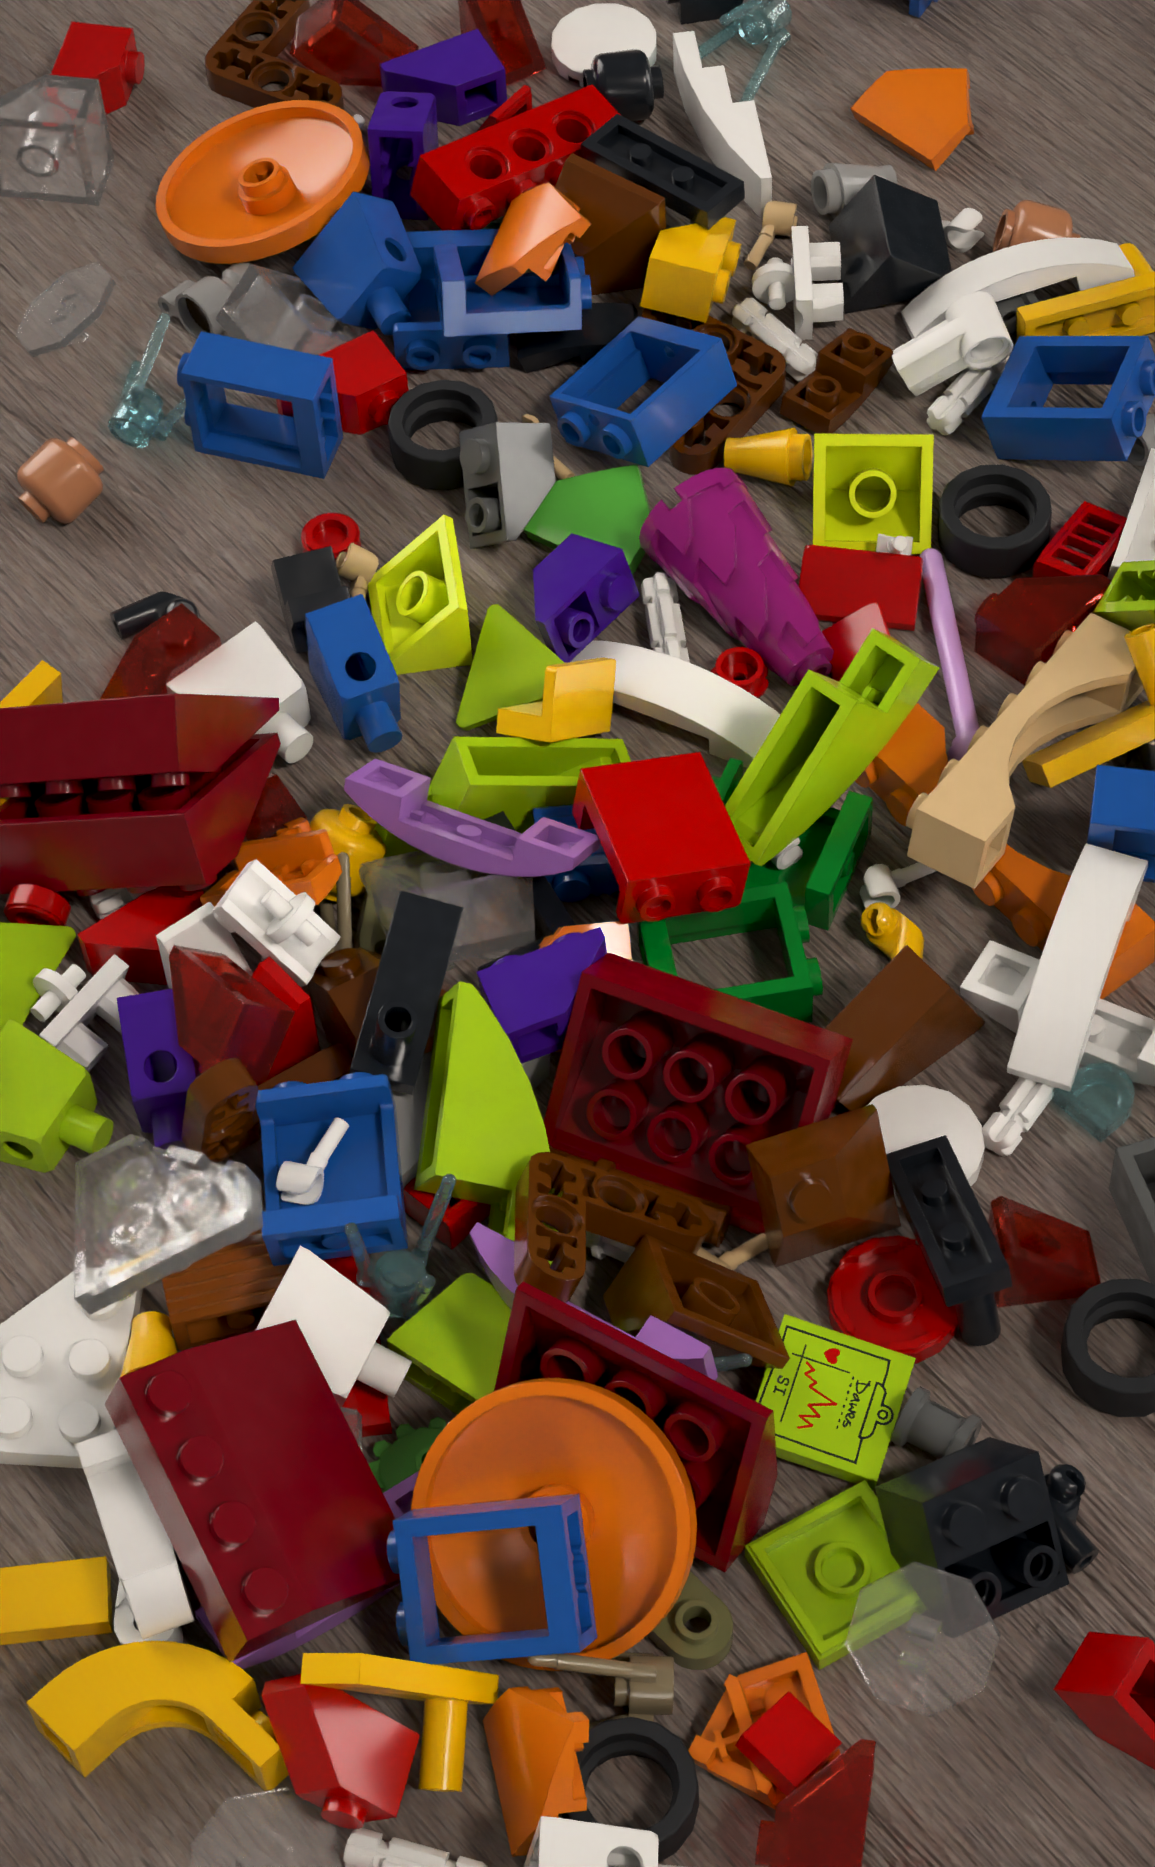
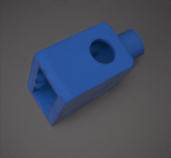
[292,191,422,335]
[305,594,403,753]

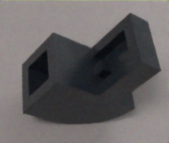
[271,546,350,654]

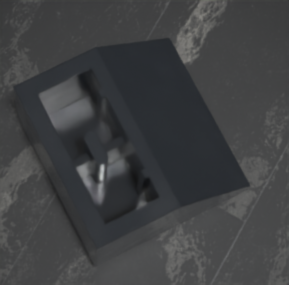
[875,1437,1069,1638]

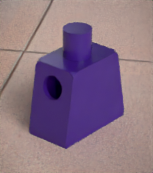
[367,91,439,220]
[117,987,201,1156]

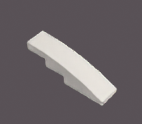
[673,31,772,219]

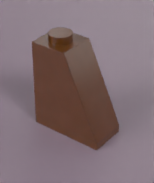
[824,945,986,1111]

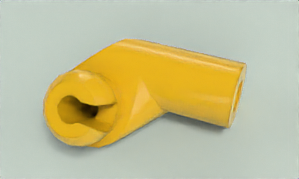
[860,902,924,960]

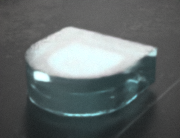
[1053,1063,1135,1142]

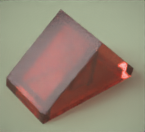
[458,0,547,85]
[988,1196,1101,1308]

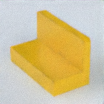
[496,657,616,742]

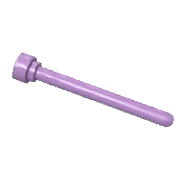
[919,548,979,761]

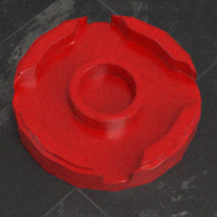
[827,1235,958,1364]

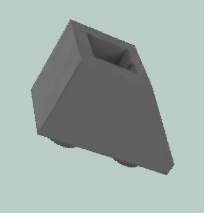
[459,422,556,549]

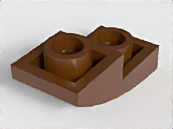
[780,328,894,433]

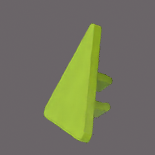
[456,604,565,731]
[0,922,76,1031]

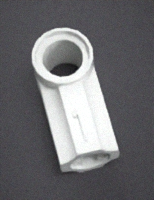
[892,291,1014,397]

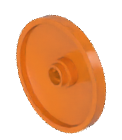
[155,100,370,264]
[411,1378,697,1671]

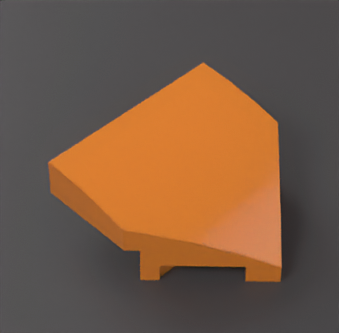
[850,68,974,171]
[475,182,591,296]
[200,817,343,907]
[688,1652,855,1814]
[483,1686,589,1857]

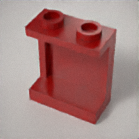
[572,752,751,924]

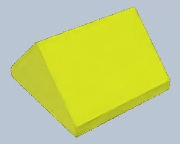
[812,433,934,554]
[368,515,473,675]

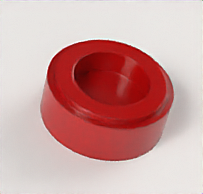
[301,513,362,562]
[4,884,71,926]

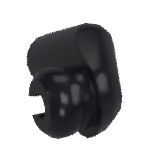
[110,591,200,640]
[1044,1464,1099,1574]

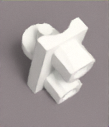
[752,226,844,340]
[212,859,341,987]
[30,954,139,1072]

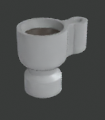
[158,262,267,339]

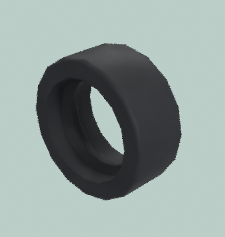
[388,380,498,491]
[937,464,1052,578]
[1061,1278,1155,1417]
[562,1717,699,1863]

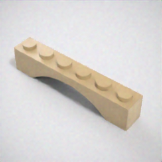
[906,613,1144,889]

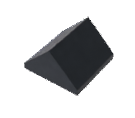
[829,175,952,314]

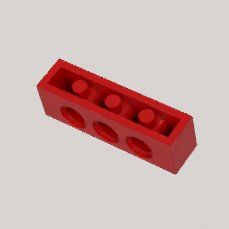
[410,84,621,231]

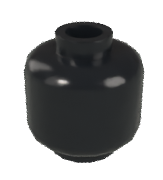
[583,49,664,122]

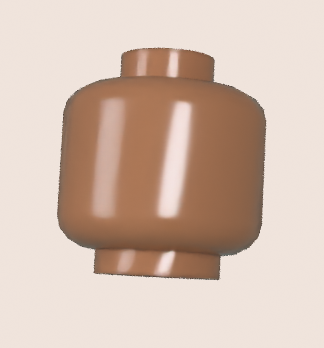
[993,200,1081,252]
[17,437,104,524]

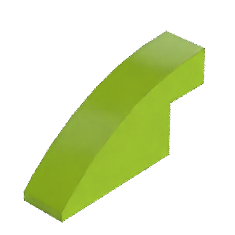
[725,628,939,866]
[374,736,631,865]
[414,981,557,1270]

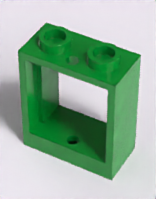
[637,882,823,1023]

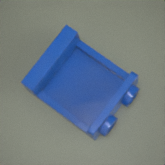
[393,229,510,370]
[433,243,592,337]
[255,1072,408,1266]

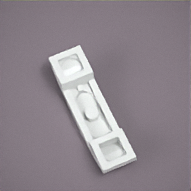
[901,238,1135,339]
[571,640,780,768]
[1007,843,1148,1092]
[960,940,1155,1086]

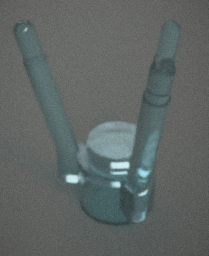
[698,0,792,102]
[108,313,186,448]
[344,1174,456,1321]

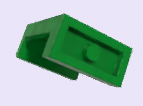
[712,757,873,931]

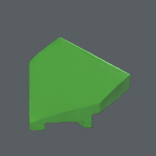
[524,464,651,575]

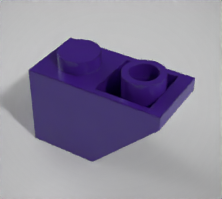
[380,29,507,126]
[533,533,640,663]
[477,927,607,1064]

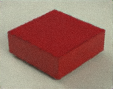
[735,1691,842,1798]

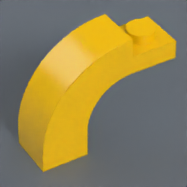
[26,1641,289,1794]

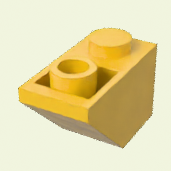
[640,217,742,323]

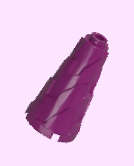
[639,468,834,686]

